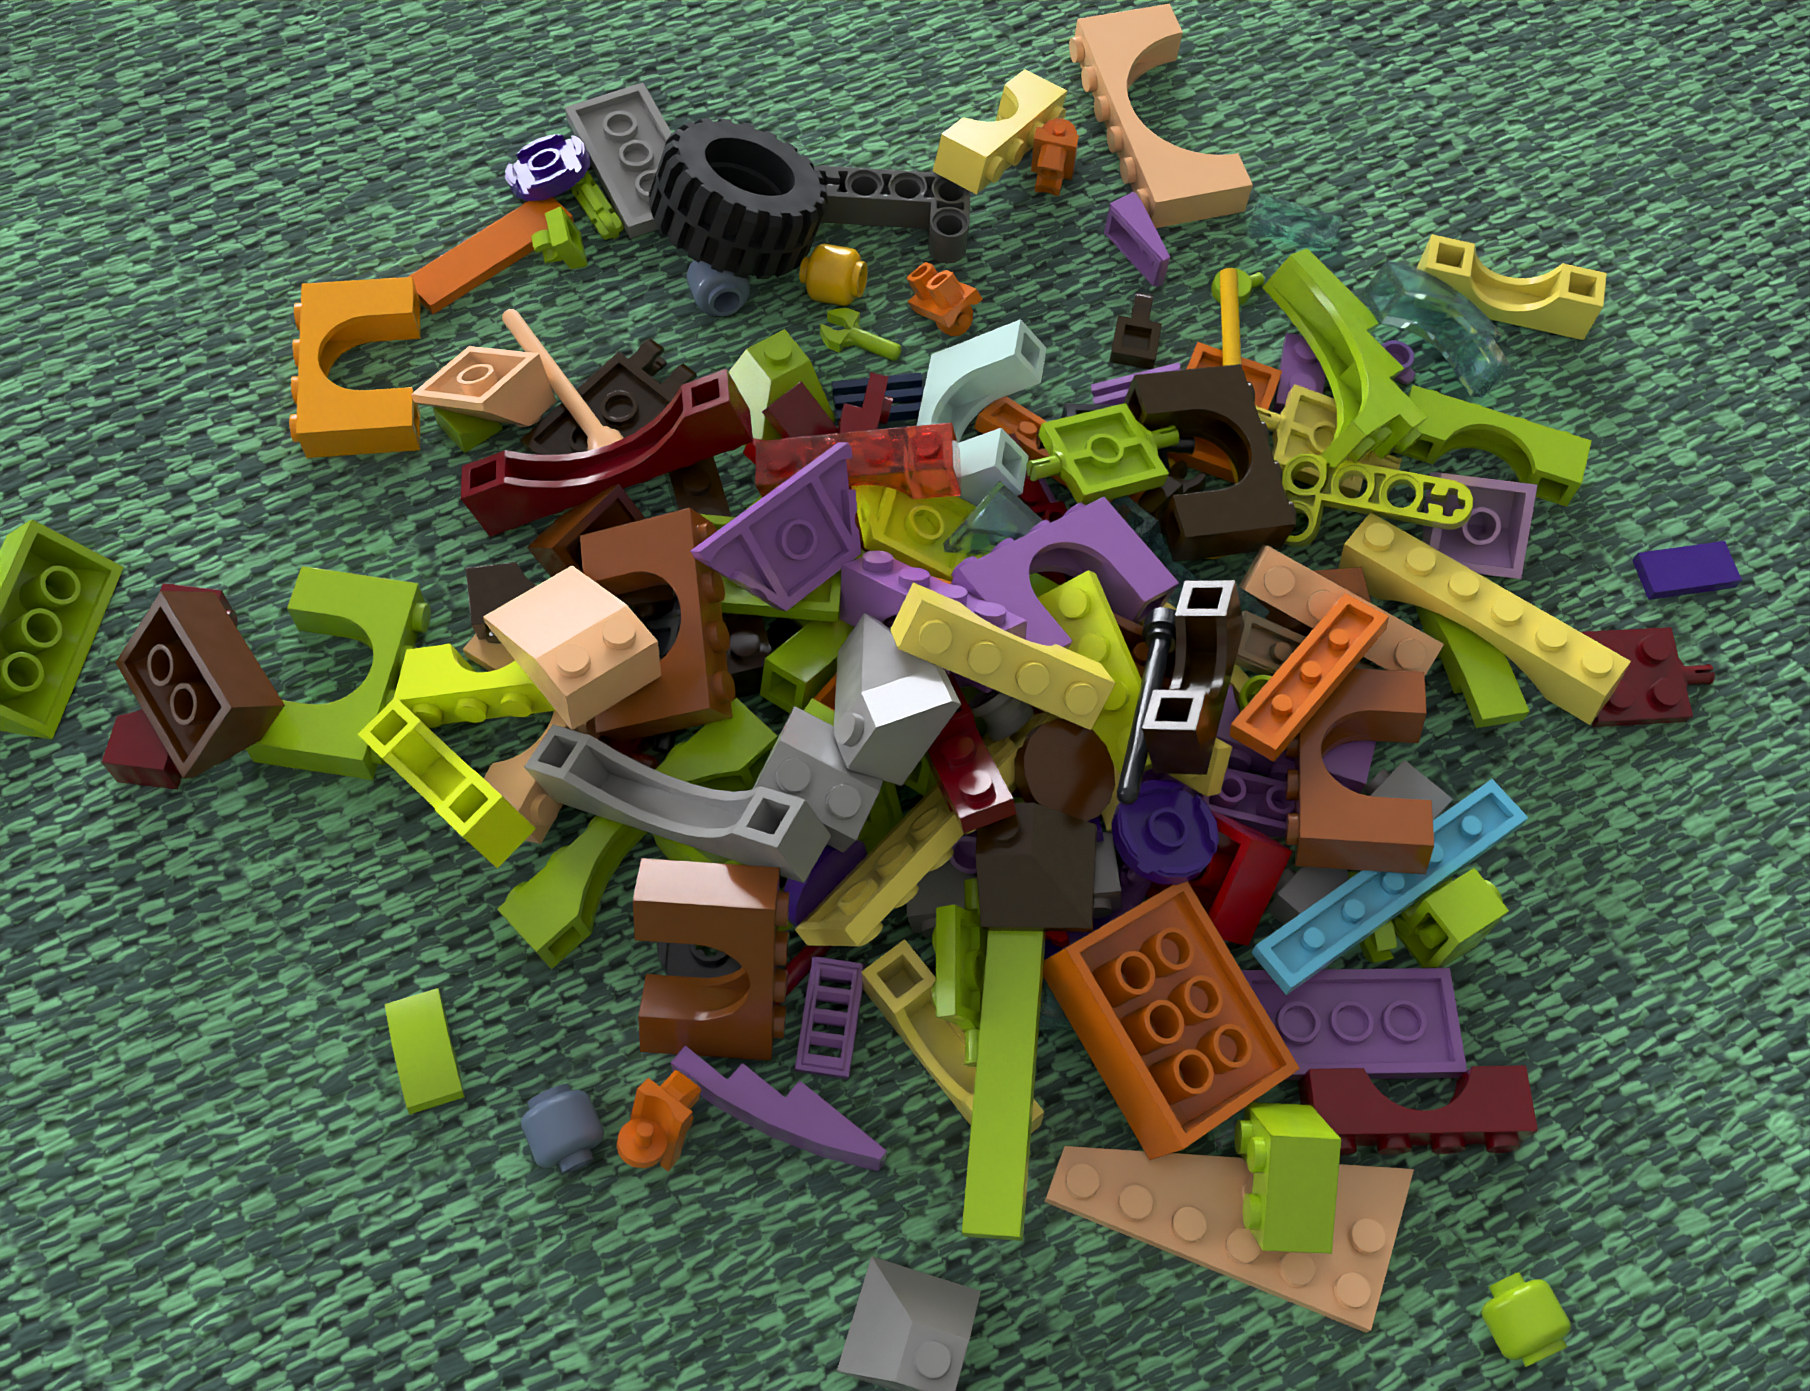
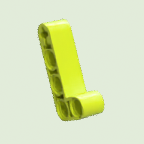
[1282,454,1473,547]

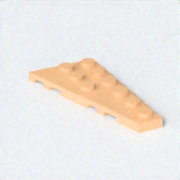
[1044,1146,1414,1333]

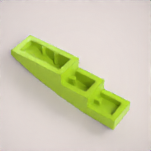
[1415,605,1530,728]

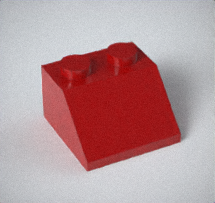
[1146,809,1292,946]

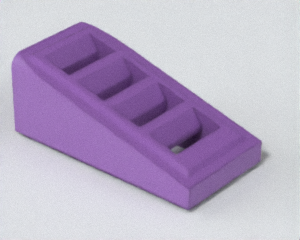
[1104,192,1170,287]
[795,957,865,1080]

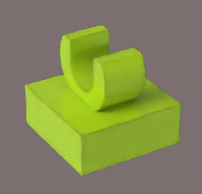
[531,206,588,270]

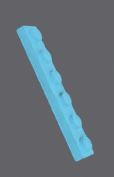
[1251,779,1528,995]

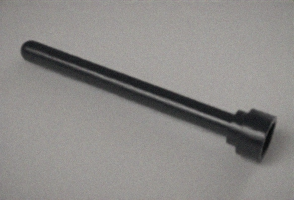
[1117,607,1176,805]

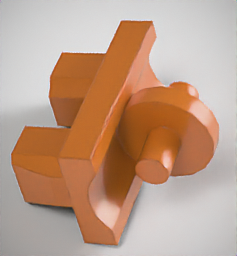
[1031,118,1079,196]
[906,262,983,336]
[616,1070,702,1172]

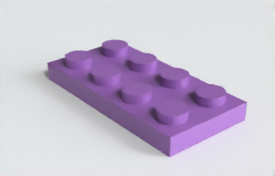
[1241,968,1467,1081]

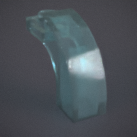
[1361,261,1511,398]

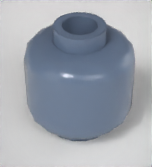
[686,260,750,317]
[521,1084,604,1174]

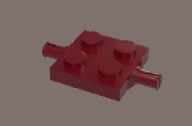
[1581,627,1715,727]

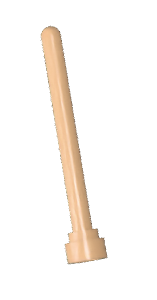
[502,309,623,451]

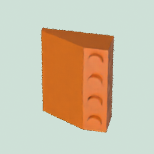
[1043,881,1300,1160]

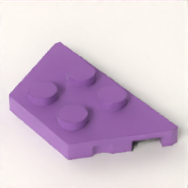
[690,442,861,611]

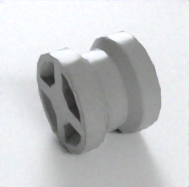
[968,690,1034,741]

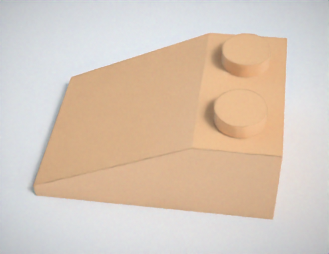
[483,566,662,730]

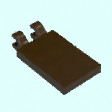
[520,338,697,455]

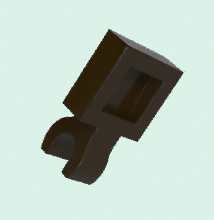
[1109,292,1162,370]
[1136,460,1206,543]

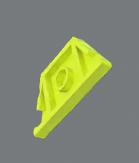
[846,444,1017,582]

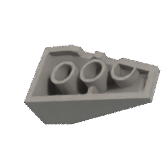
[833,613,961,786]

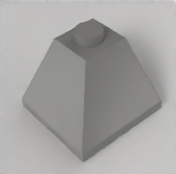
[837,1256,981,1391]

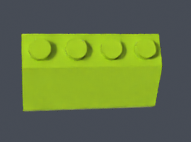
[0,519,124,739]

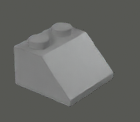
[753,706,883,853]

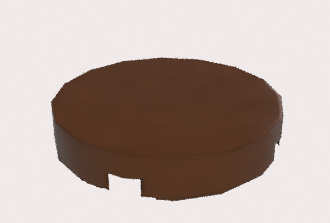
[1014,718,1115,821]

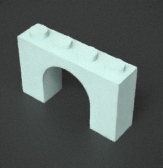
[907,319,1047,508]

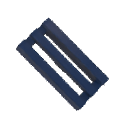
[831,373,924,427]

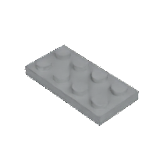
[565,83,671,239]

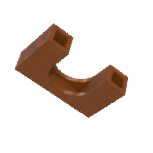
[580,508,735,742]
[1285,668,1434,874]
[633,858,790,1061]

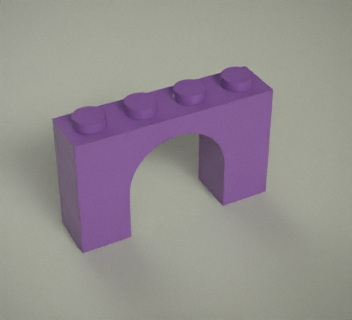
[951,497,1179,649]

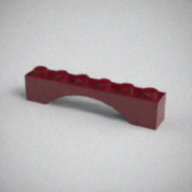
[460,369,753,537]

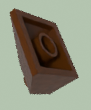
[527,484,646,577]

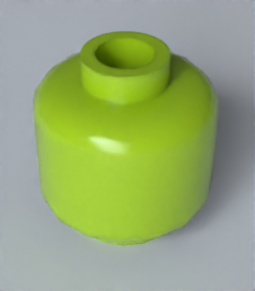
[1481,1272,1571,1367]

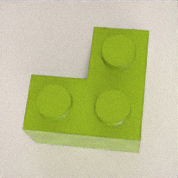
[1392,868,1509,968]
[1234,1102,1341,1254]

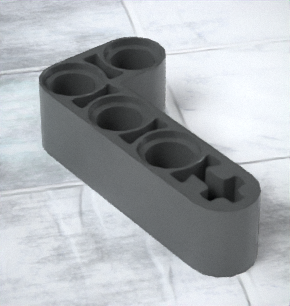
[814,166,971,264]

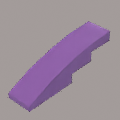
[671,1045,887,1172]

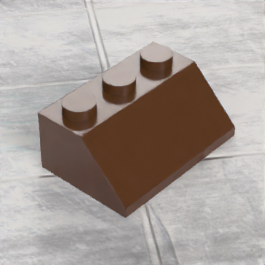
[115,591,285,779]

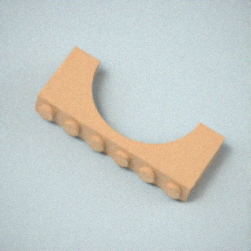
[1069,4,1253,228]

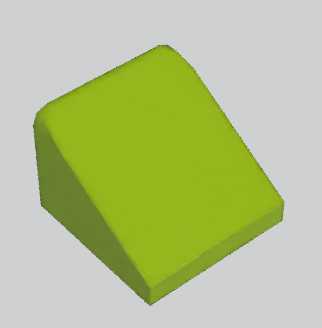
[433,407,503,453]

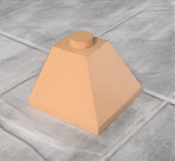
[411,346,557,427]

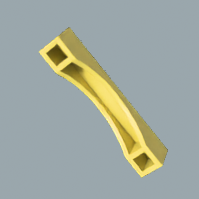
[1338,512,1631,725]

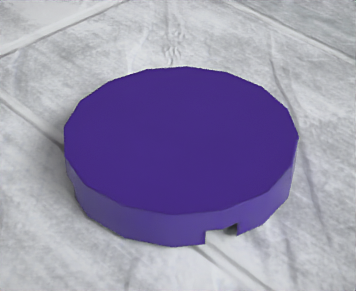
[505,134,590,201]
[1111,779,1219,885]
[783,839,867,927]

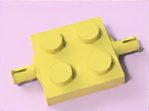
[1255,384,1402,498]

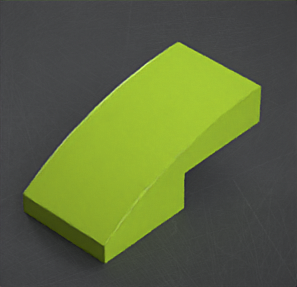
[385,988,465,1115]

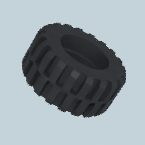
[649,118,828,279]

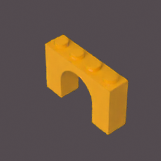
[289,277,421,458]

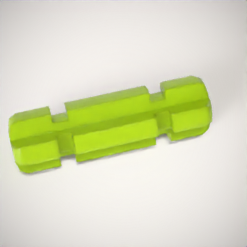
[570,171,624,240]

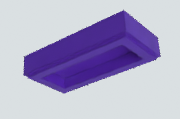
[1632,541,1742,600]

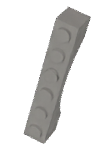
[524,724,831,883]

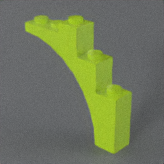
[1262,248,1428,468]

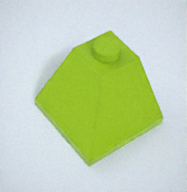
[729,329,836,447]

